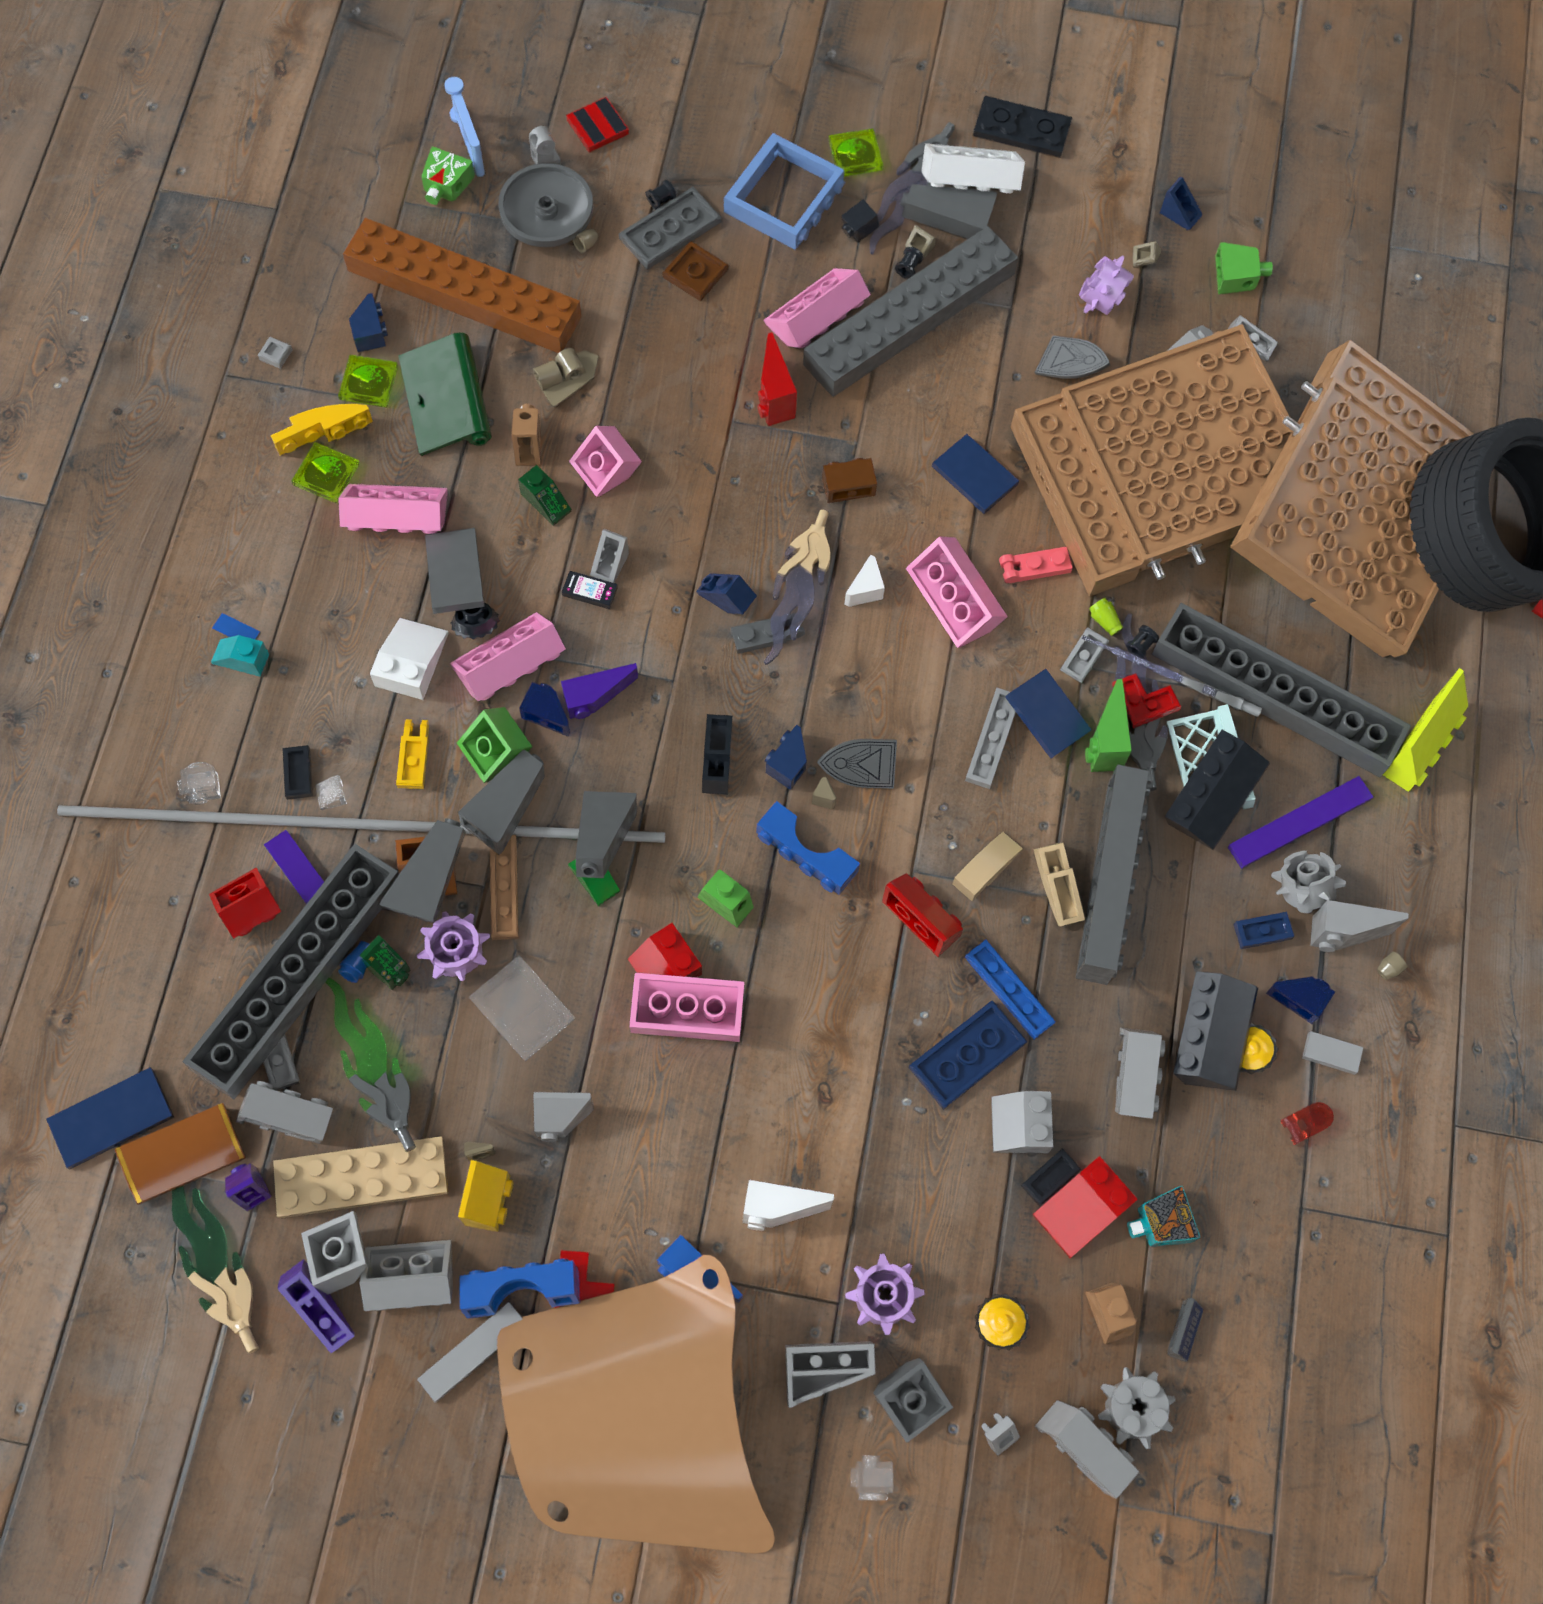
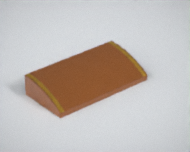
[115,1103,246,1205]

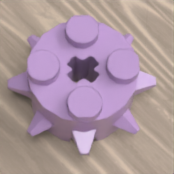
[1079,256,1134,315]
[417,912,490,981]
[845,1254,924,1335]

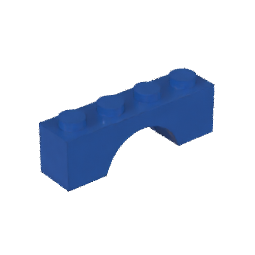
[756,801,860,895]
[460,1259,580,1319]

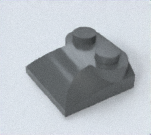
[873,1358,953,1443]

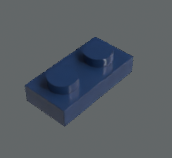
[1233,912,1294,949]

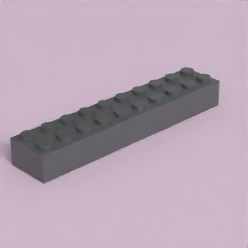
[803,226,1019,397]
[1152,603,1411,777]
[182,844,399,1100]

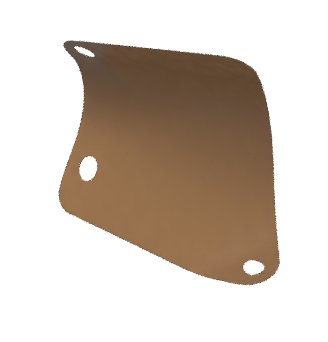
[497,1255,775,1554]

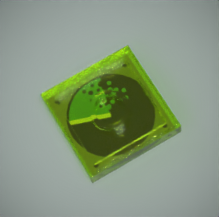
[828,128,883,177]
[338,355,398,408]
[291,442,360,503]

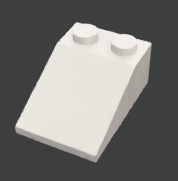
[370,618,448,700]
[743,1180,834,1231]

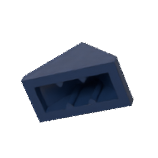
[1160,177,1203,230]

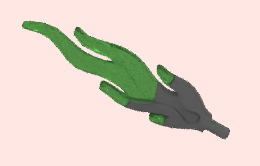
[325,978,416,1152]

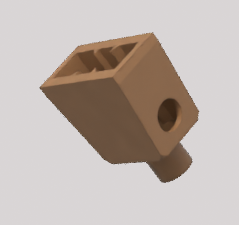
[512,404,541,466]
[1085,1283,1137,1344]

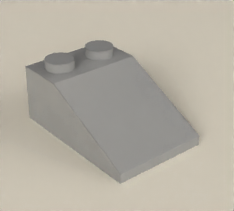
[1310,900,1408,952]

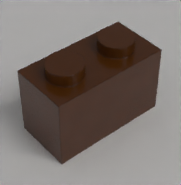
[822,458,877,503]

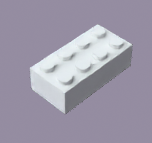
[922,144,1025,193]

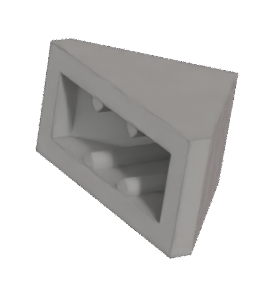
[590,529,629,583]

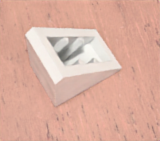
[844,555,885,607]

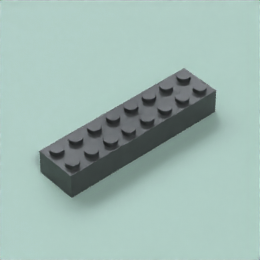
[1076,764,1151,985]

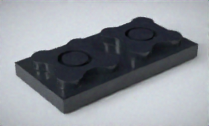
[973,95,1072,158]

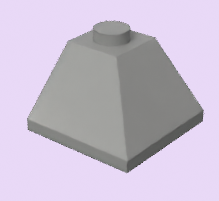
[534,1092,594,1142]

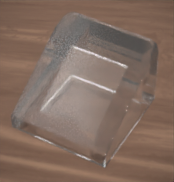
[315,775,347,810]

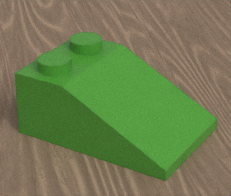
[1085,679,1131,772]

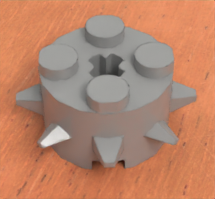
[1271,851,1346,913]
[1098,1367,1176,1449]

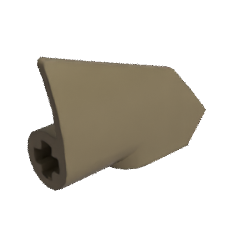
[533,348,599,407]

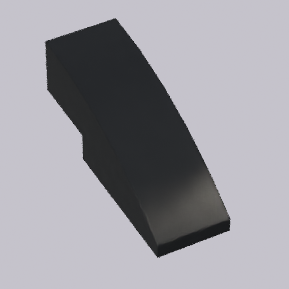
[702,714,733,795]

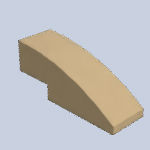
[952,832,1023,901]
[1033,843,1085,926]

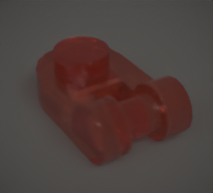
[1280,1102,1334,1145]

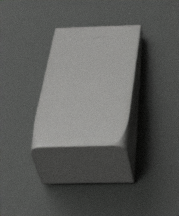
[1228,315,1278,361]
[1060,627,1109,683]

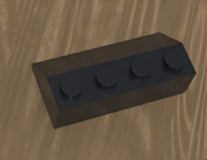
[1165,729,1270,850]
[1173,971,1258,1091]

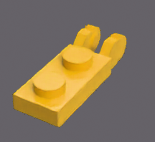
[396,719,429,789]

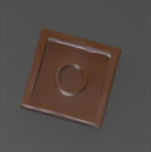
[663,241,729,302]

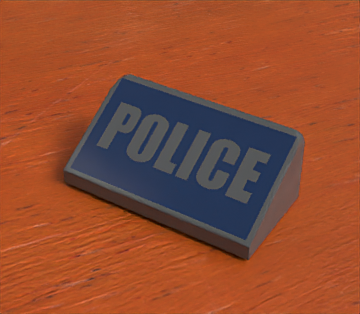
[1167,1297,1203,1362]

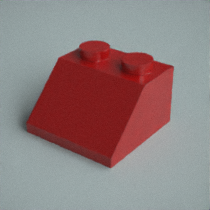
[209,867,281,939]
[628,923,702,978]

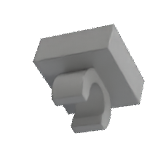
[982,1413,1020,1456]

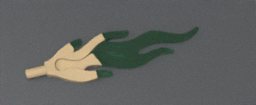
[172,1186,259,1354]

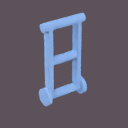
[445,77,485,177]

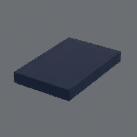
[932,434,1019,514]
[1005,669,1091,759]

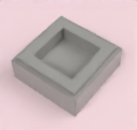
[258,337,292,369]

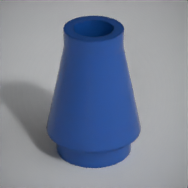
[338,941,369,983]

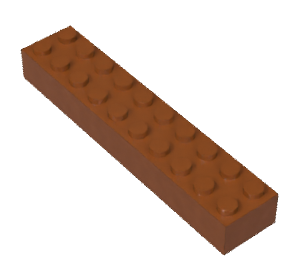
[343,218,582,353]

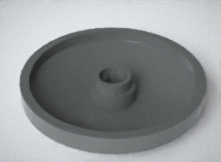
[499,163,593,247]

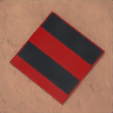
[566,97,629,153]

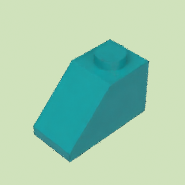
[211,635,269,677]

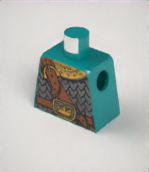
[1127,1186,1201,1247]

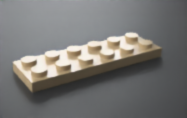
[273,1136,448,1218]

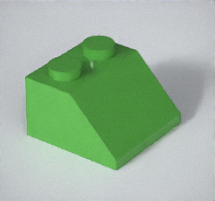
[457,707,532,783]

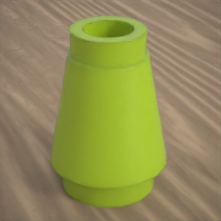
[1089,598,1124,636]

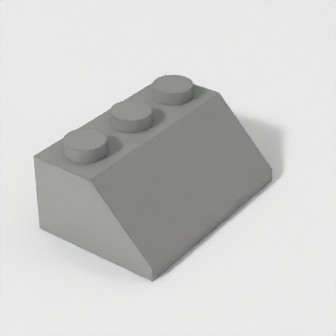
[360,1240,453,1311]

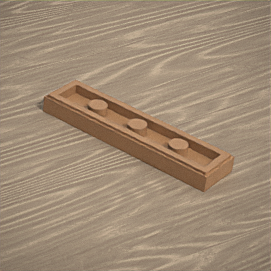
[490,835,519,940]

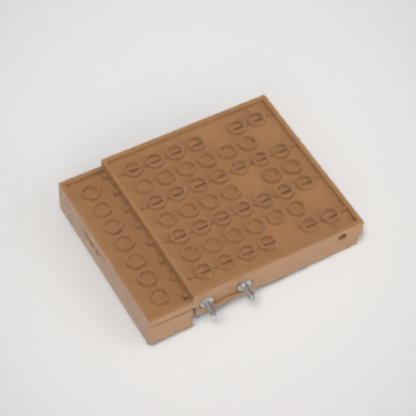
[1011,324,1292,597]
[1230,340,1494,658]

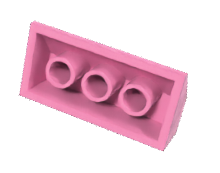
[764,268,870,348]
[339,484,447,534]
[906,537,1008,648]
[450,612,566,701]
[629,973,744,1042]

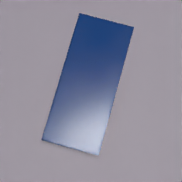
[212,613,260,639]

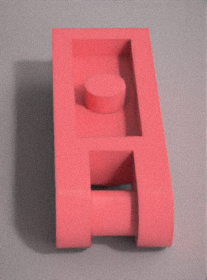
[999,547,1073,583]

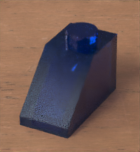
[519,682,570,737]
[1266,976,1335,1024]

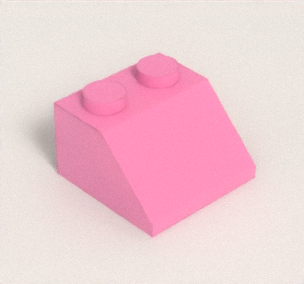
[569,426,642,497]

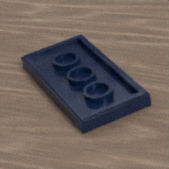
[908,1000,1027,1110]
[46,1067,174,1170]

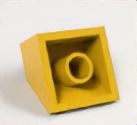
[458,1160,513,1232]

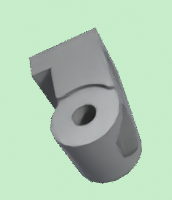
[529,126,561,165]

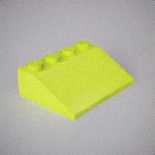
[1383,668,1468,792]

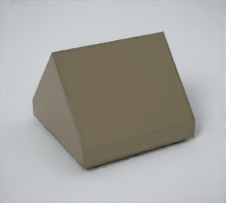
[905,225,935,258]
[812,777,837,809]

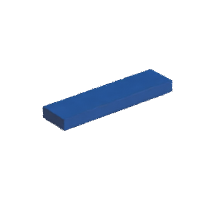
[965,940,1056,1040]

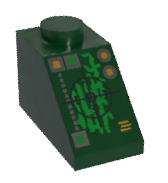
[518,465,572,526]
[359,935,411,990]

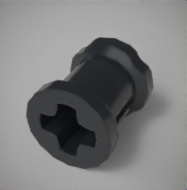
[645,179,676,210]
[895,247,924,279]
[1126,625,1159,659]

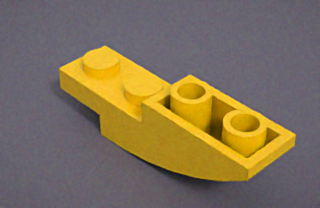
[271,404,373,455]

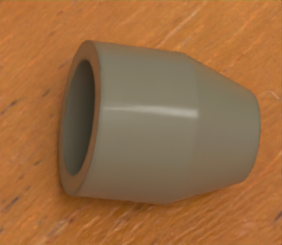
[573,229,598,253]
[1377,951,1408,980]

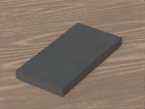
[619,187,721,270]
[425,528,484,614]

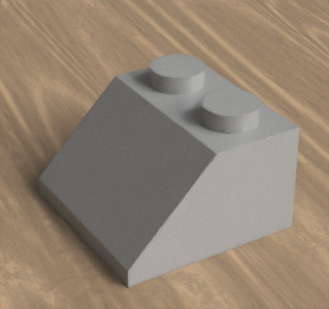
[991,1091,1053,1153]
[301,1211,368,1294]

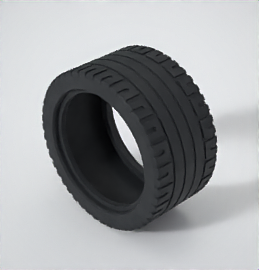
[1410,417,1543,612]

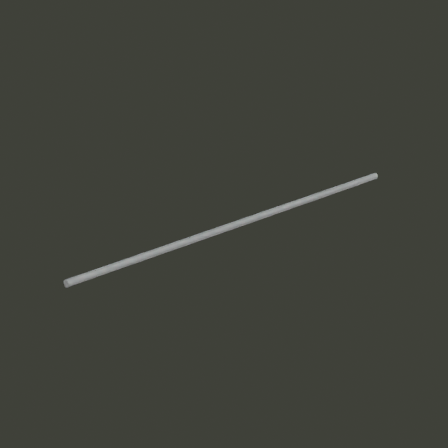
[57,805,665,843]

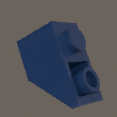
[349,293,388,352]
[696,573,757,614]
[765,724,807,790]

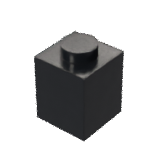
[841,199,880,243]

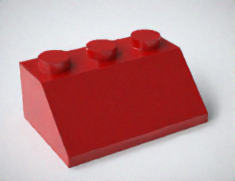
[882,873,963,957]

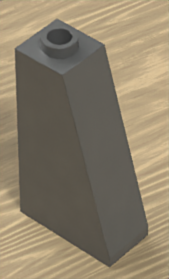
[900,184,997,239]
[458,749,545,855]
[576,791,637,878]
[380,818,466,923]

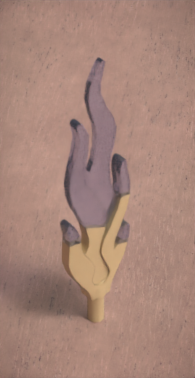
[764,510,831,665]

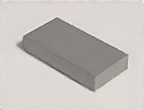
[1302,1031,1363,1075]

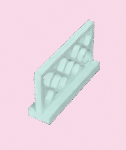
[1166,704,1255,810]

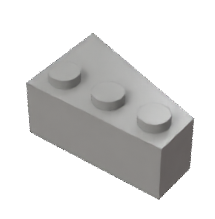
[1115,1028,1165,1119]
[235,1081,333,1144]
[785,1341,875,1408]
[1035,1400,1139,1499]

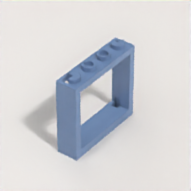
[724,133,845,250]

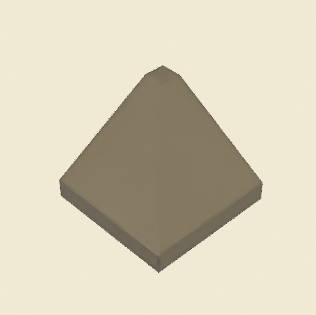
[1133,241,1161,268]
[464,1142,496,1162]

